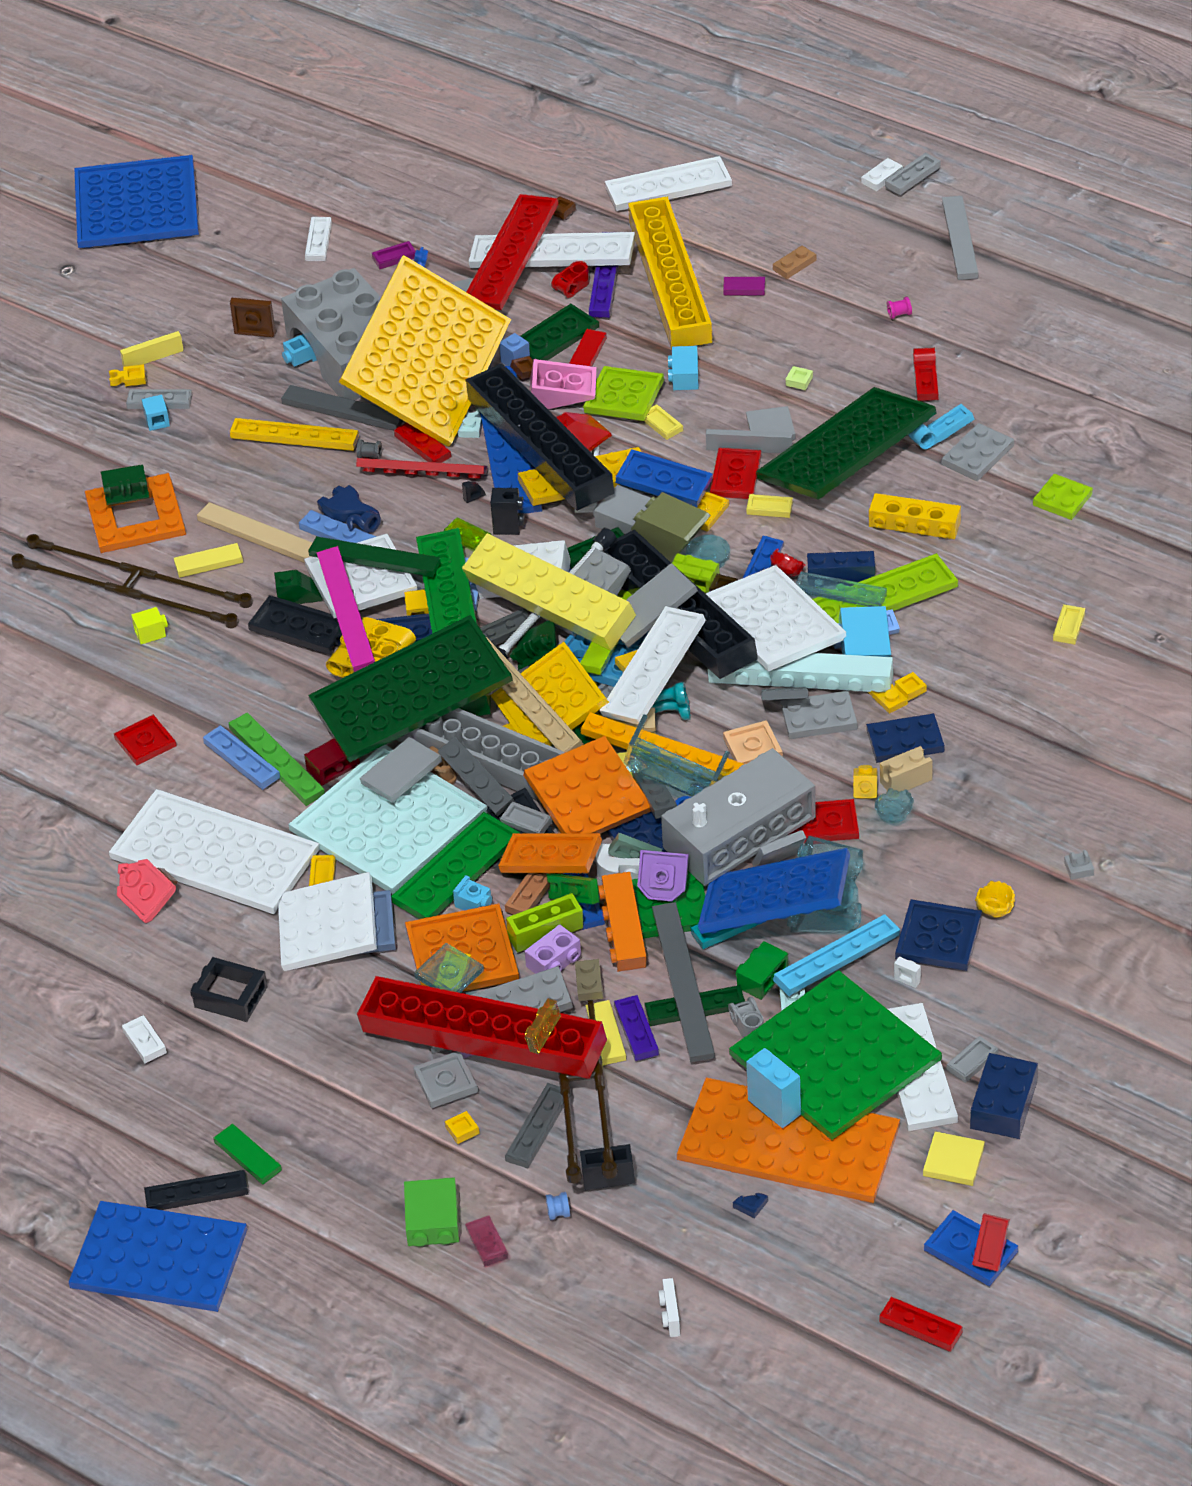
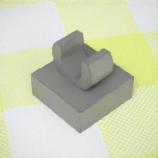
[1064,850,1094,880]

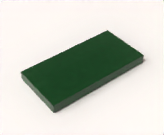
[520,303,599,361]

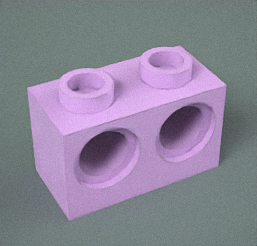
[525,925,581,974]

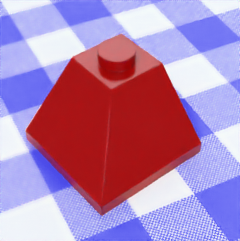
[556,412,612,451]

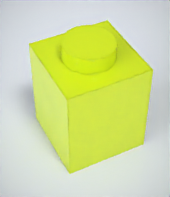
[131,607,168,644]

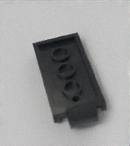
[248,595,342,655]

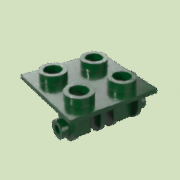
[100,464,149,505]
[510,620,556,670]

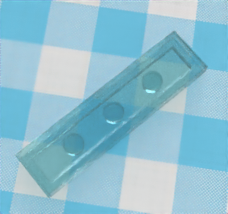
[796,572,887,607]

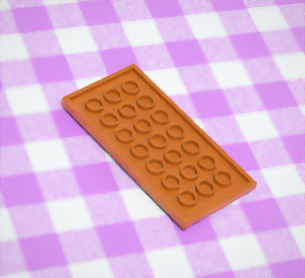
[677,1077,900,1203]

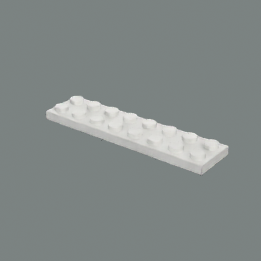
[469,232,636,268]

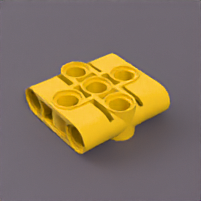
[326,617,416,678]

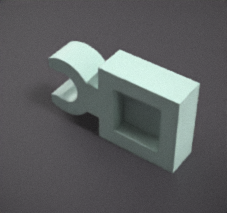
[458,408,482,438]

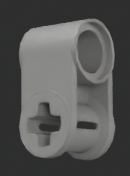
[728,997,764,1038]

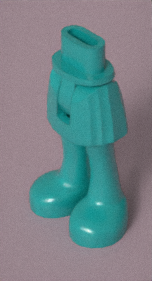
[651,682,691,720]

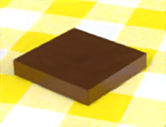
[230,297,276,337]

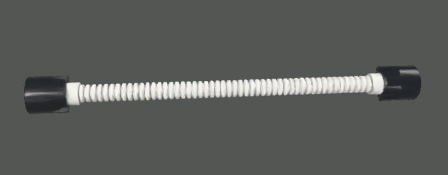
[495,527,617,659]

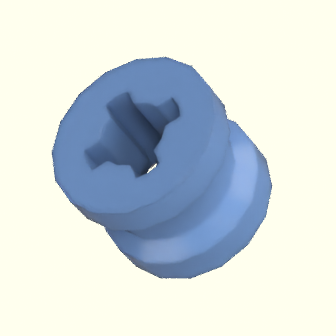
[546,1192,570,1220]

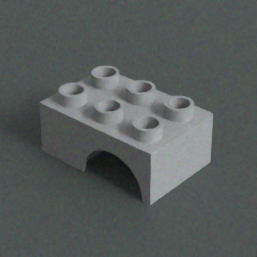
[281,268,381,400]

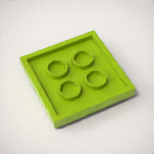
[583,366,664,421]

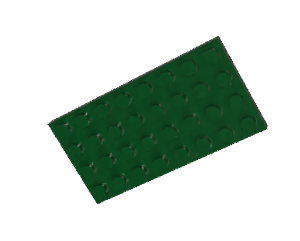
[756,387,937,500]
[308,615,513,762]

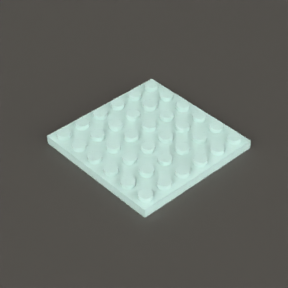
[289,745,487,895]

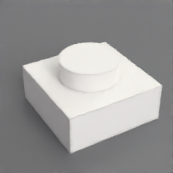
[894,957,921,988]

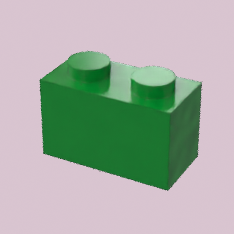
[735,941,789,1000]

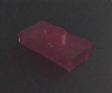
[465,1215,508,1267]

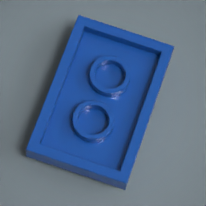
[924,1210,1018,1287]

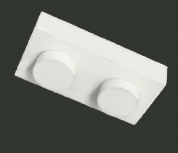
[861,158,903,191]
[122,1015,167,1063]
[658,1278,680,1337]

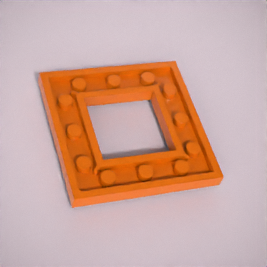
[85,473,186,553]

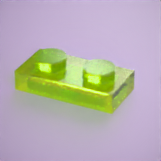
[444,517,492,551]

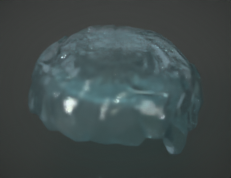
[875,788,914,823]

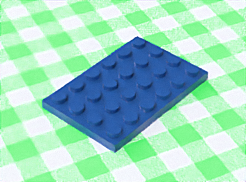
[698,848,850,934]
[69,1201,248,1312]

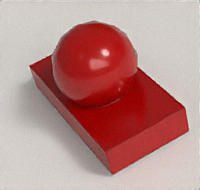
[972,1213,1010,1271]

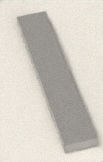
[942,196,978,280]

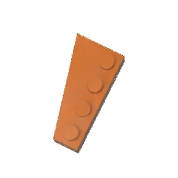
[598,872,646,972]

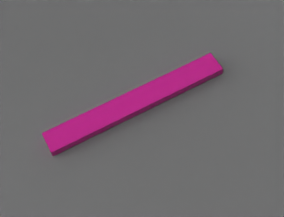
[317,546,375,672]

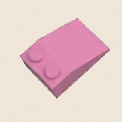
[529,359,596,409]

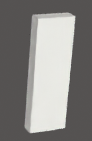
[305,217,332,261]

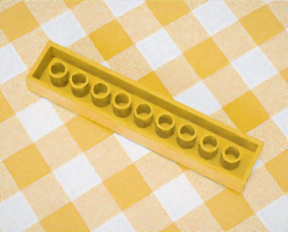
[628,196,712,350]

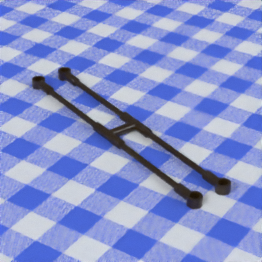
[11,534,253,629]
[558,1000,618,1183]

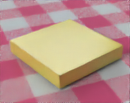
[923,1131,985,1186]

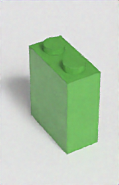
[404,1177,459,1246]

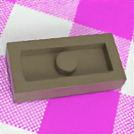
[575,959,603,1002]

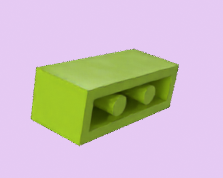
[506,893,583,953]

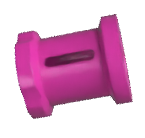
[886,296,912,319]

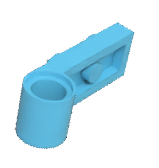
[908,404,975,449]

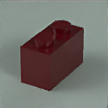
[304,738,360,786]

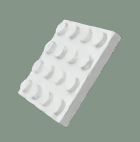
[304,534,417,618]
[278,872,377,971]

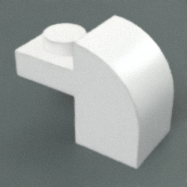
[596,844,640,882]

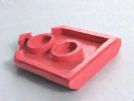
[117,859,176,923]

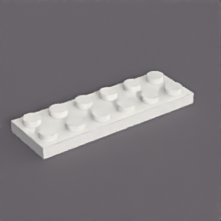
[605,156,732,211]
[600,606,706,725]
[888,1003,958,1131]

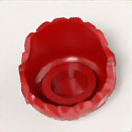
[770,549,805,577]

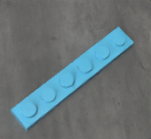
[773,914,901,996]

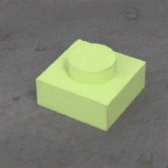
[786,366,813,390]

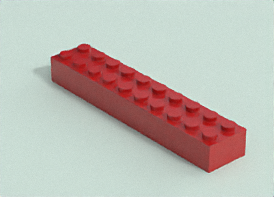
[357,976,607,1079]

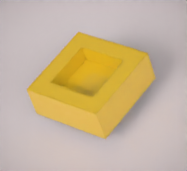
[895,672,927,701]
[445,1111,480,1144]

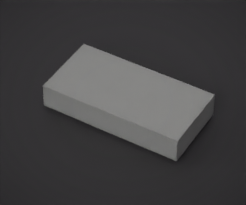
[500,801,553,833]
[946,1036,998,1083]

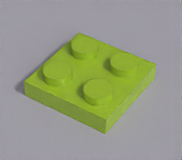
[1033,474,1093,520]

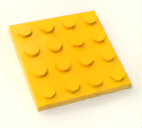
[490,642,609,746]

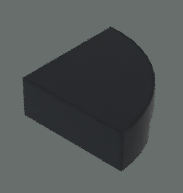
[462,481,486,503]

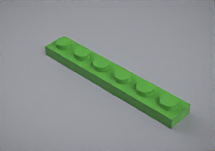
[229,712,325,806]

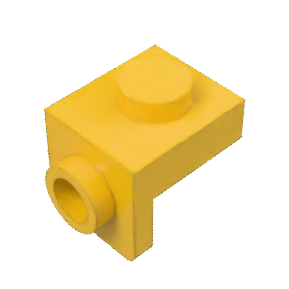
[853,765,877,798]

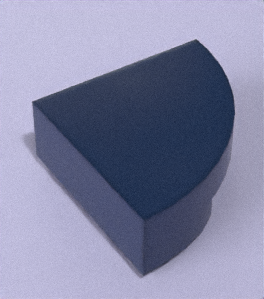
[733,1193,768,1219]

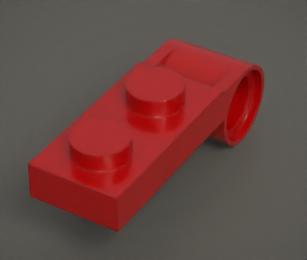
[913,347,939,401]

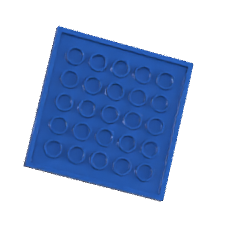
[74,155,199,248]

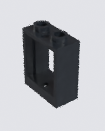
[190,957,268,1022]

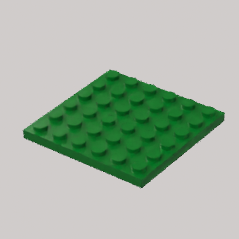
[729,970,942,1140]

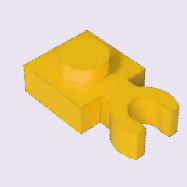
[109,364,146,387]

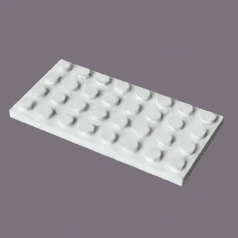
[109,789,320,914]

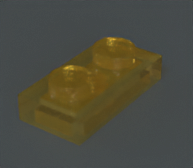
[525,998,561,1054]

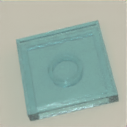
[414,943,484,993]

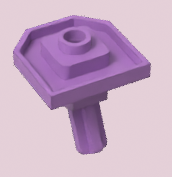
[637,850,689,901]

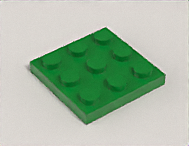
[632,871,705,939]

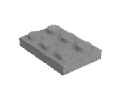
[941,423,1014,481]
[781,691,857,739]

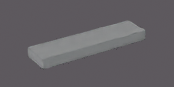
[706,429,793,453]

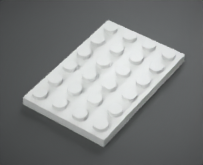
[706,565,846,671]

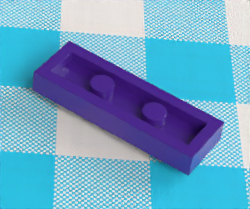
[614,995,659,1061]

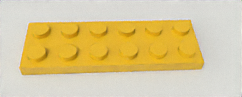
[518,447,641,506]

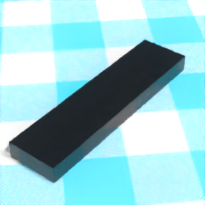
[144,1170,249,1210]

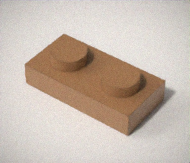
[773,245,816,279]

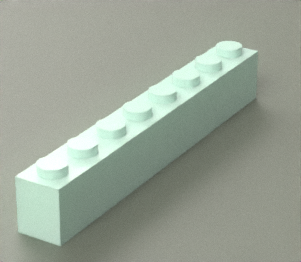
[708,653,893,692]

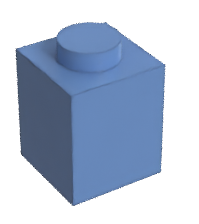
[499,333,530,366]

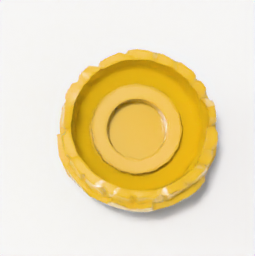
[975,881,1015,918]

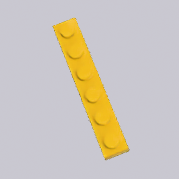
[230,418,359,451]

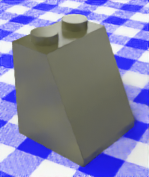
[631,492,711,563]

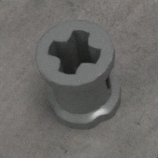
[357,439,382,459]

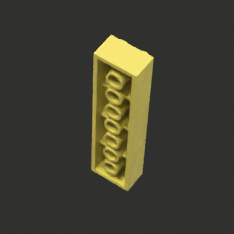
[462,533,636,651]

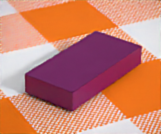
[372,241,416,270]
[723,277,765,296]

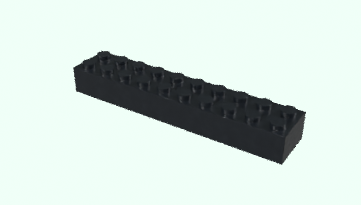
[465,363,614,511]
[602,529,758,679]

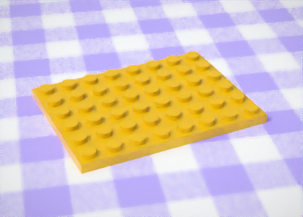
[338,255,511,447]

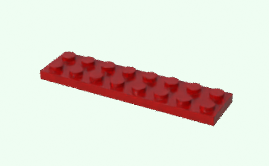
[466,194,559,311]

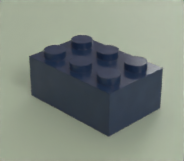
[970,1053,1038,1139]

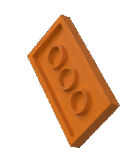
[498,833,602,873]

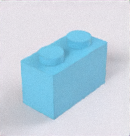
[668,346,698,390]

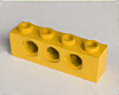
[869,493,961,539]

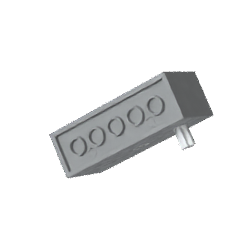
[661,748,815,886]

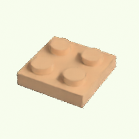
[723,720,783,764]

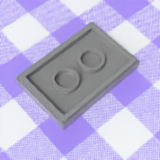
[360,737,442,803]

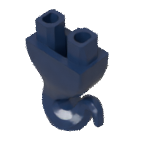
[317,485,381,533]

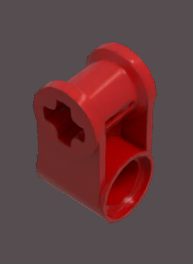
[551,261,590,298]

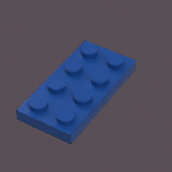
[615,449,713,507]

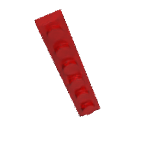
[356,458,488,478]

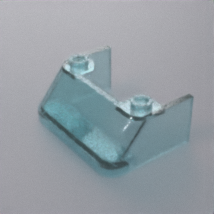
[624,714,730,797]

